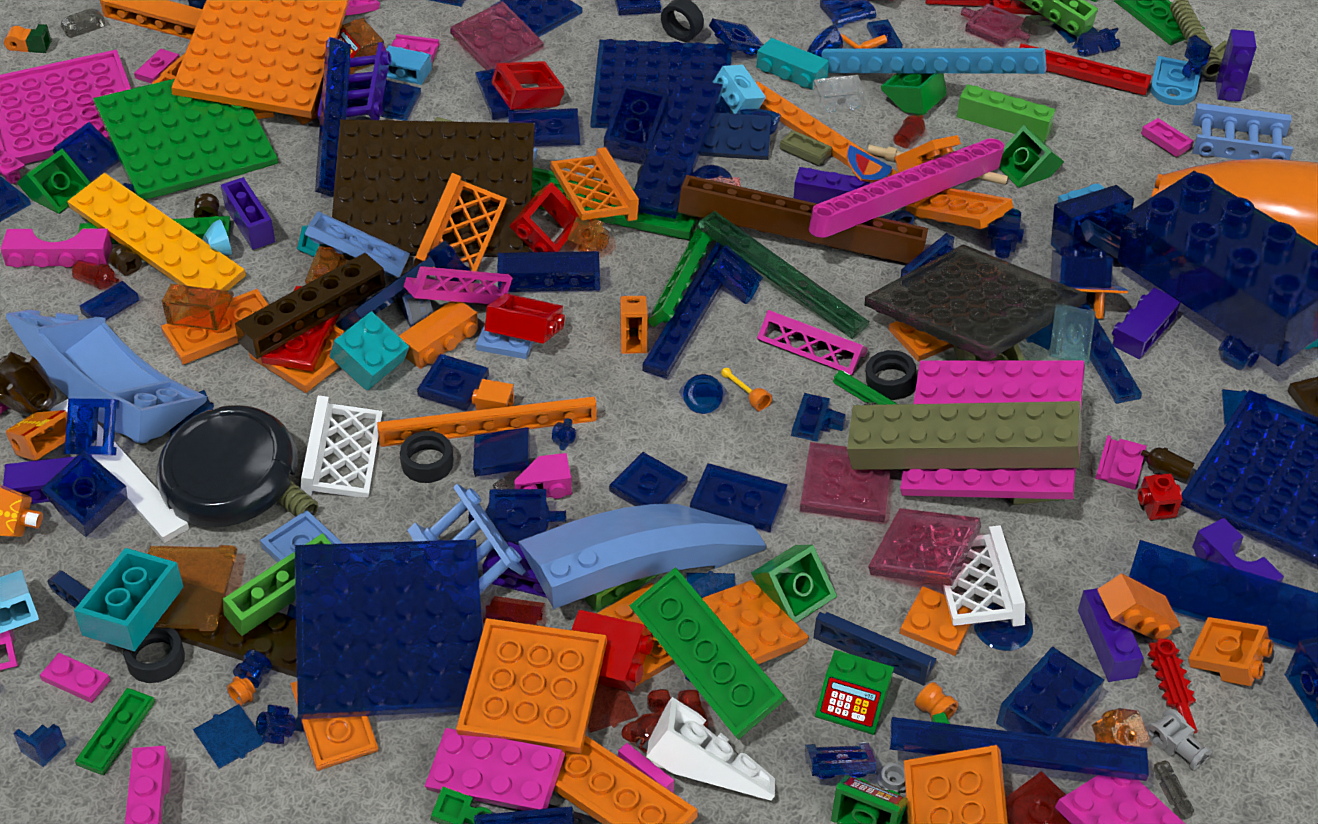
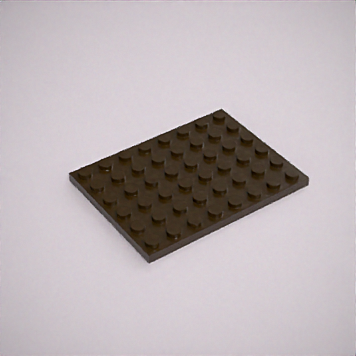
[329,119,535,258]

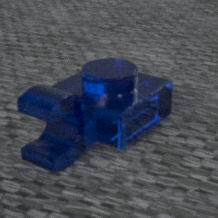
[1182,35,1212,79]

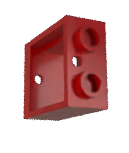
[492,61,564,110]
[509,182,583,261]
[484,293,565,344]

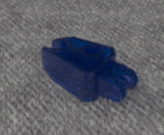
[987,208,1024,259]

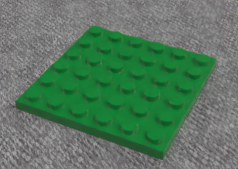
[93,78,278,200]

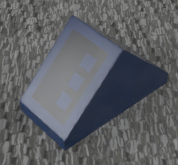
[397,294,433,328]

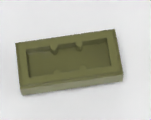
[780,130,832,166]

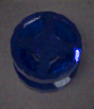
[233,650,272,688]

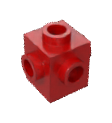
[1137,474,1182,520]

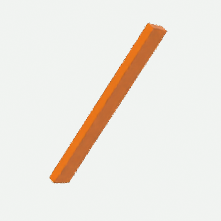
[377,397,597,447]

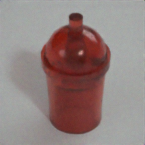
[893,115,925,149]
[72,260,119,289]

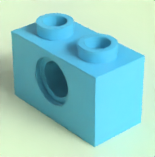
[713,65,766,115]

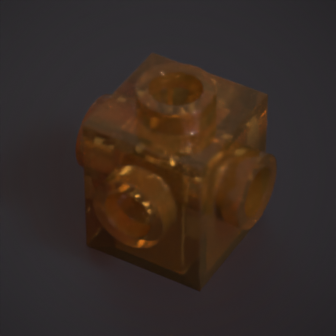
[567,217,610,255]
[1091,708,1150,758]

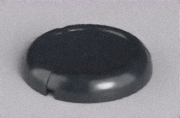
[156,405,298,527]

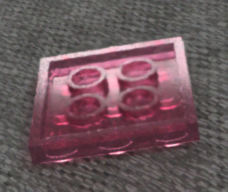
[450,1,544,74]
[800,442,891,523]
[868,508,981,586]

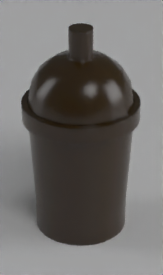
[1141,447,1195,483]

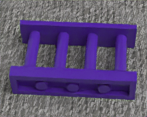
[317,42,392,132]

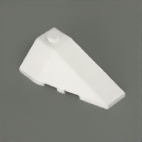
[646,697,775,800]

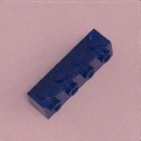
[497,251,600,292]

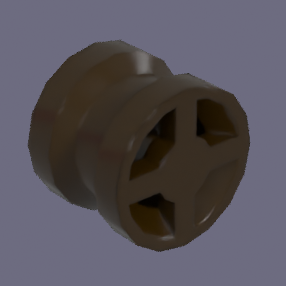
[193,193,220,218]
[109,245,142,276]

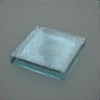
[1049,304,1095,363]

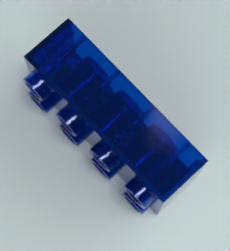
[1118,171,1318,367]

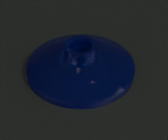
[974,603,1033,651]

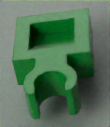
[430,786,491,824]

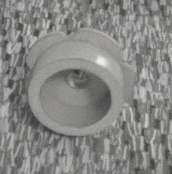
[877,763,906,793]

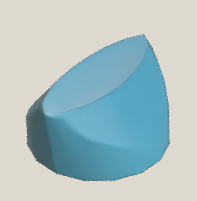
[203,219,232,256]

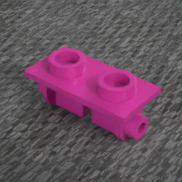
[0,148,26,184]

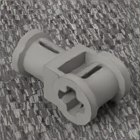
[1145,709,1212,771]

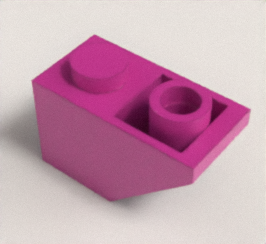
[514,453,572,502]

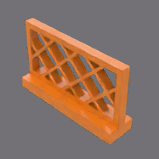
[550,147,639,221]
[414,173,507,283]

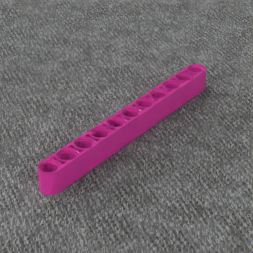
[809,138,1005,238]

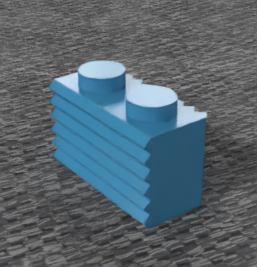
[386,45,432,85]

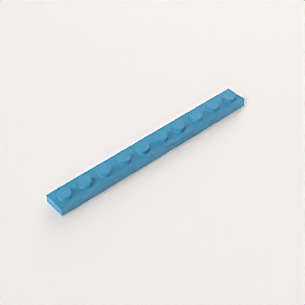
[821,48,1047,74]

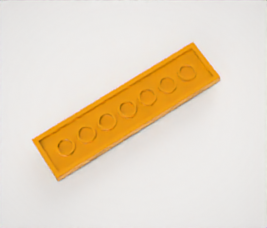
[67,173,246,305]

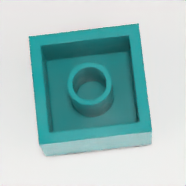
[329,311,410,391]

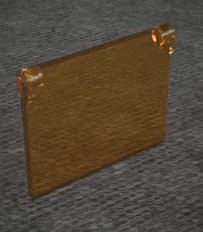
[148,545,238,631]

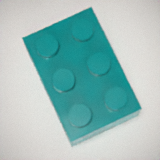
[74,548,184,651]

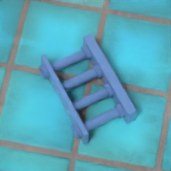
[1192,103,1293,160]
[407,484,526,619]

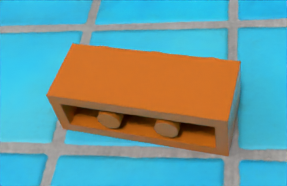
[399,301,479,369]
[1097,573,1180,640]

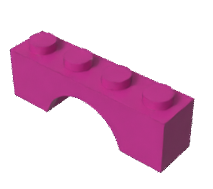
[1,229,112,267]
[125,746,172,824]

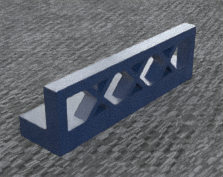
[813,612,937,686]

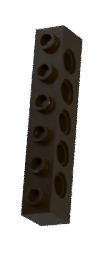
[235,253,386,359]

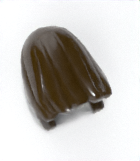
[0,352,57,416]

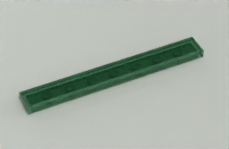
[697,211,870,339]

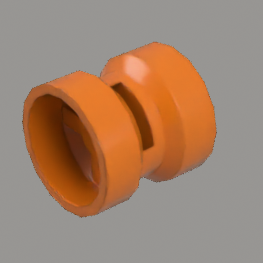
[915,682,959,720]

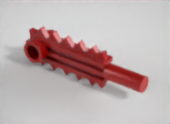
[1147,638,1198,734]

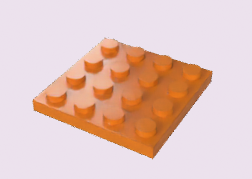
[456,618,607,754]

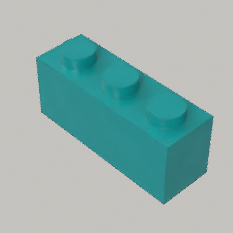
[756,38,829,90]

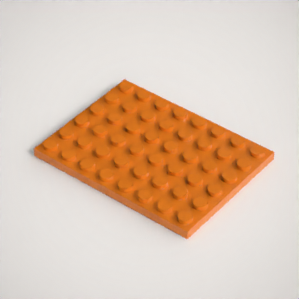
[171,0,350,118]

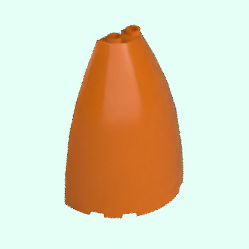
[1150,158,1318,274]

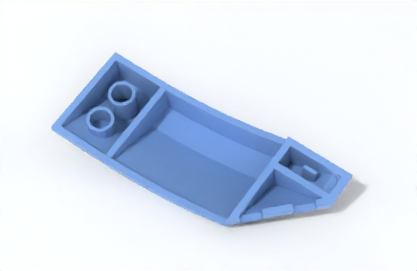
[6,310,207,443]
[518,504,766,609]

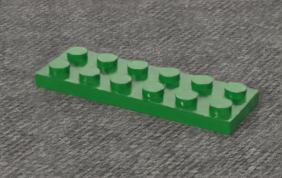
[629,567,786,740]

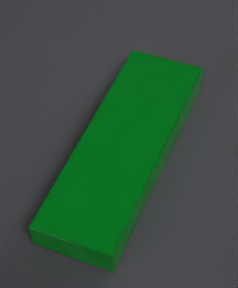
[75,688,155,776]

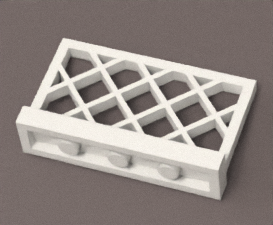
[301,395,382,497]
[932,525,1025,626]

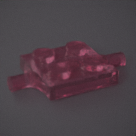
[961,4,1030,46]

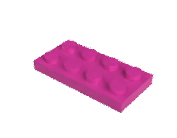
[424,728,565,815]

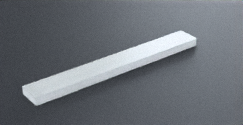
[50,399,189,543]

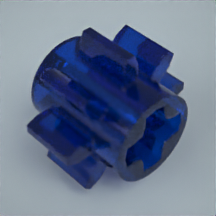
[256,705,296,744]

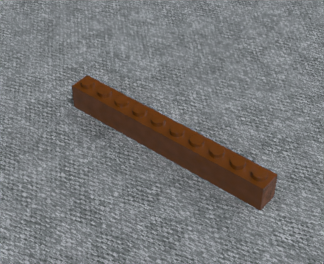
[678,175,928,266]

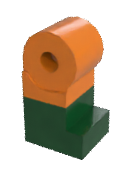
[4,24,52,53]

